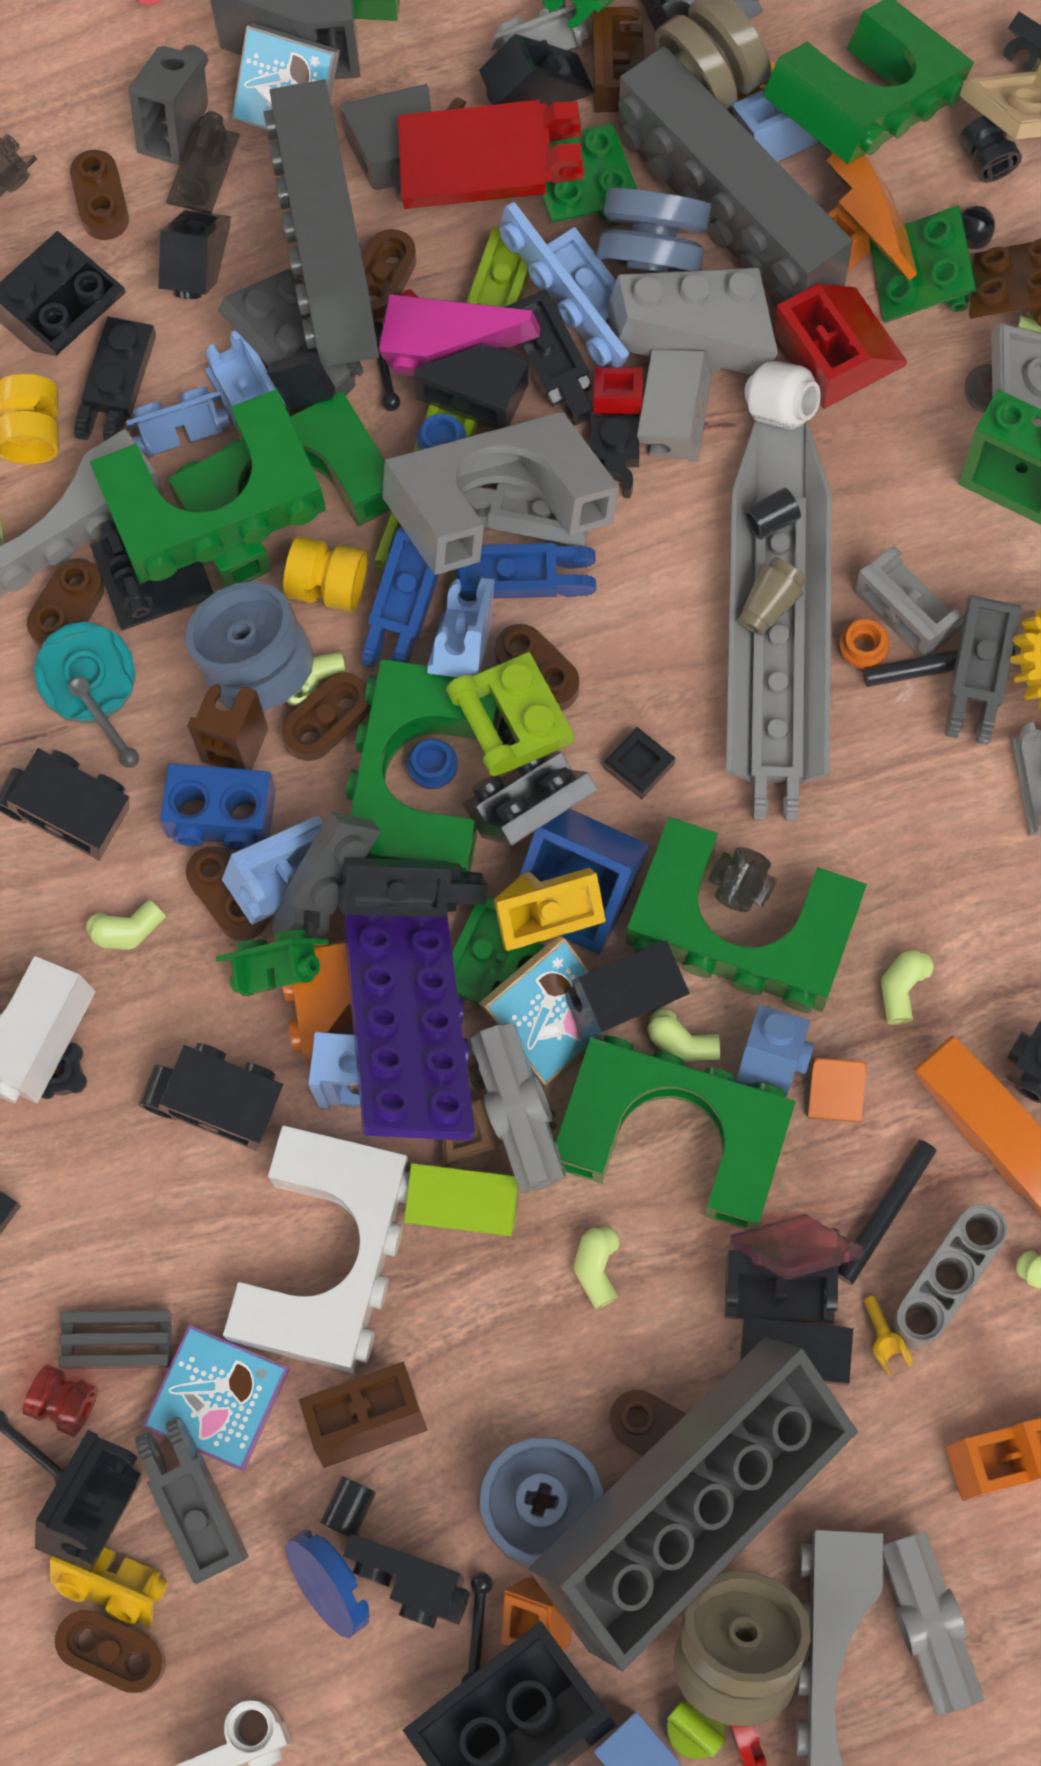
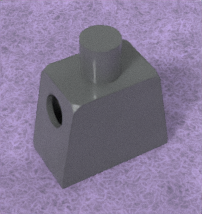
[128,45,208,166]
[340,84,431,202]

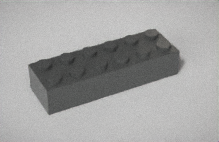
[618,45,853,307]
[263,79,379,367]
[528,1337,858,1671]

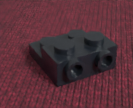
[462,751,598,846]
[343,1534,471,1629]

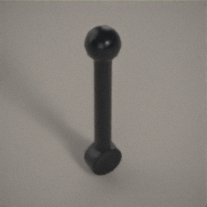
[374,322,401,411]
[0,1410,66,1484]
[461,1572,493,1683]

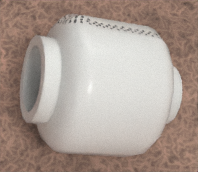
[744,360,821,430]

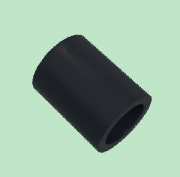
[744,488,801,540]
[320,1476,376,1537]

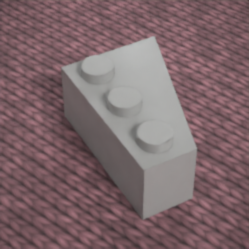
[607,268,778,379]

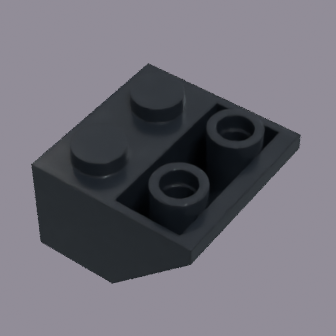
[0,230,126,356]

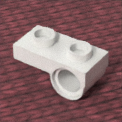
[175,1700,293,1766]

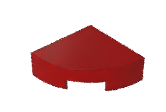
[729,1725,767,1766]

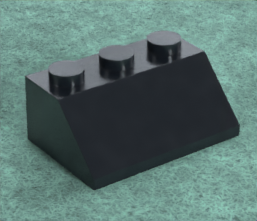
[403,1621,617,1766]

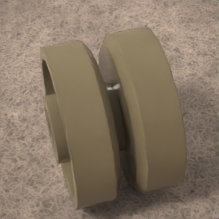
[654,0,771,110]
[673,1571,811,1726]

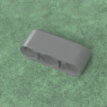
[891,1204,1007,1350]

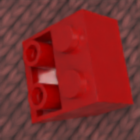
[773,283,907,409]

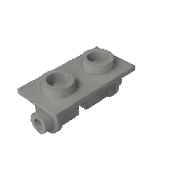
[489,3,588,51]

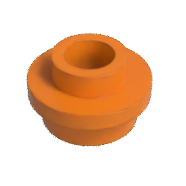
[839,619,890,669]

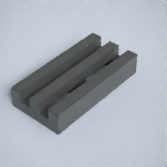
[58,1310,172,1369]

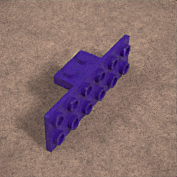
[343,912,475,1140]

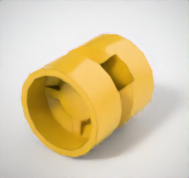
[0,373,59,465]
[283,535,368,613]

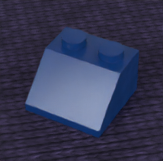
[519,808,650,955]

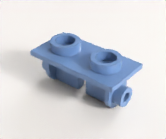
[126,386,231,458]

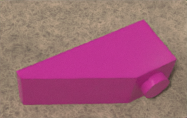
[379,294,541,376]

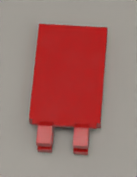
[398,100,585,209]

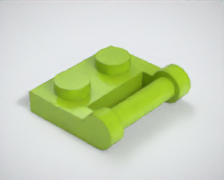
[446,652,574,776]

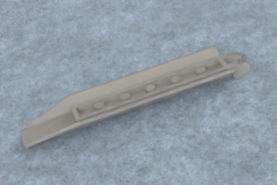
[726,420,832,821]

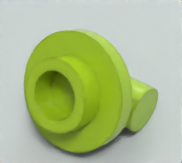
[667,1701,726,1759]

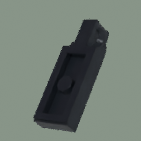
[505,289,593,426]
[339,858,488,918]

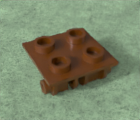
[969,238,1041,327]

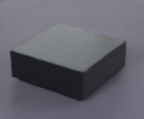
[267,351,336,410]
[604,727,676,800]

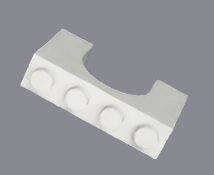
[0,956,96,1104]
[223,1125,411,1374]

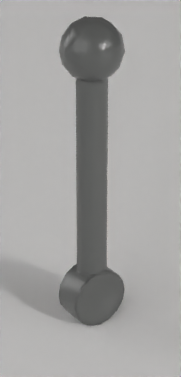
[69,677,139,768]

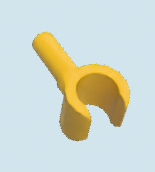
[864,1296,913,1376]

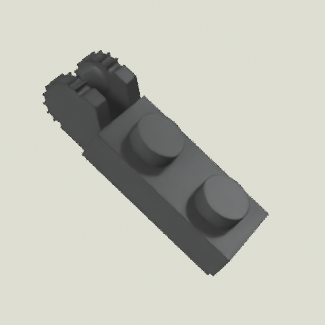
[945,595,1021,745]
[271,812,381,939]
[135,1417,249,1585]

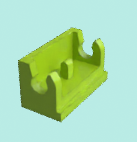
[404,1163,519,1236]

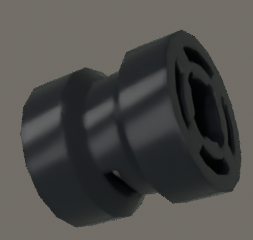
[959,116,1022,183]

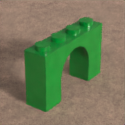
[763,0,974,164]
[90,389,326,584]
[168,390,390,588]
[346,659,500,872]
[626,817,867,1013]
[556,1036,796,1233]

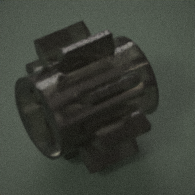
[708,847,778,912]

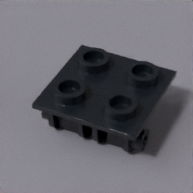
[90,522,214,631]

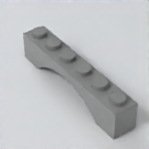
[0,429,164,597]
[796,1530,883,1766]

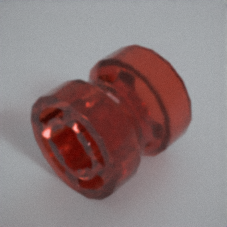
[23,1364,98,1438]

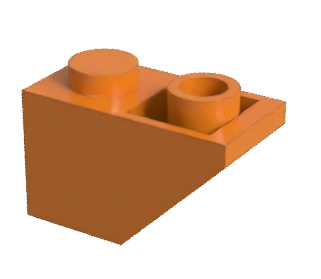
[283,943,353,1066]

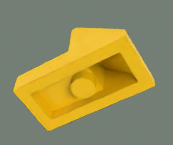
[494,868,606,951]

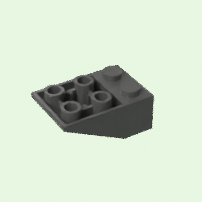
[210,0,361,80]

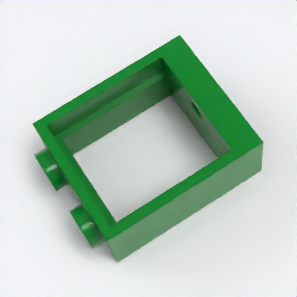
[958,389,1041,524]

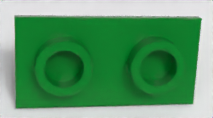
[216,930,329,996]

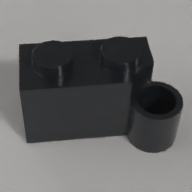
[0,748,130,861]
[138,1043,284,1151]

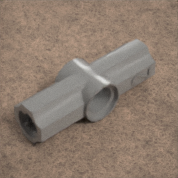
[470,1023,567,1193]
[883,1531,984,1716]

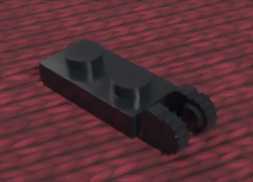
[74,316,156,441]

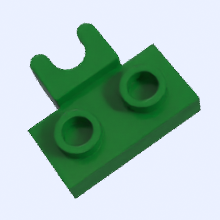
[452,896,545,1009]

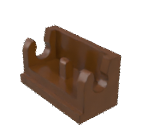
[592,7,644,113]
[187,684,269,770]
[299,1361,428,1468]

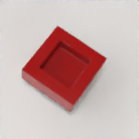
[593,367,643,415]

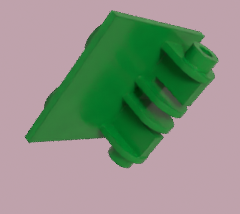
[541,123,638,226]
[870,205,977,323]

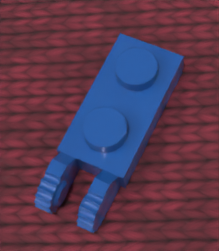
[361,528,439,668]
[457,543,597,599]

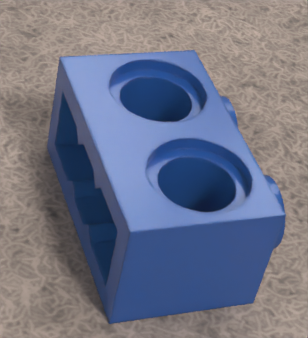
[160,763,276,850]

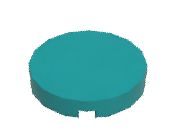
[34,622,136,723]

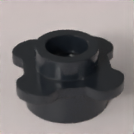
[41,1043,87,1099]

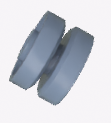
[597,188,711,273]
[185,581,314,711]
[480,1437,603,1567]

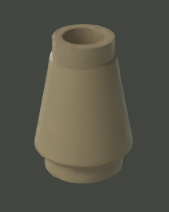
[738,557,807,636]

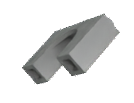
[382,412,619,575]

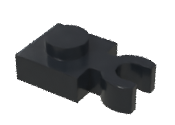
[590,414,639,498]

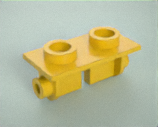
[50,1548,169,1628]

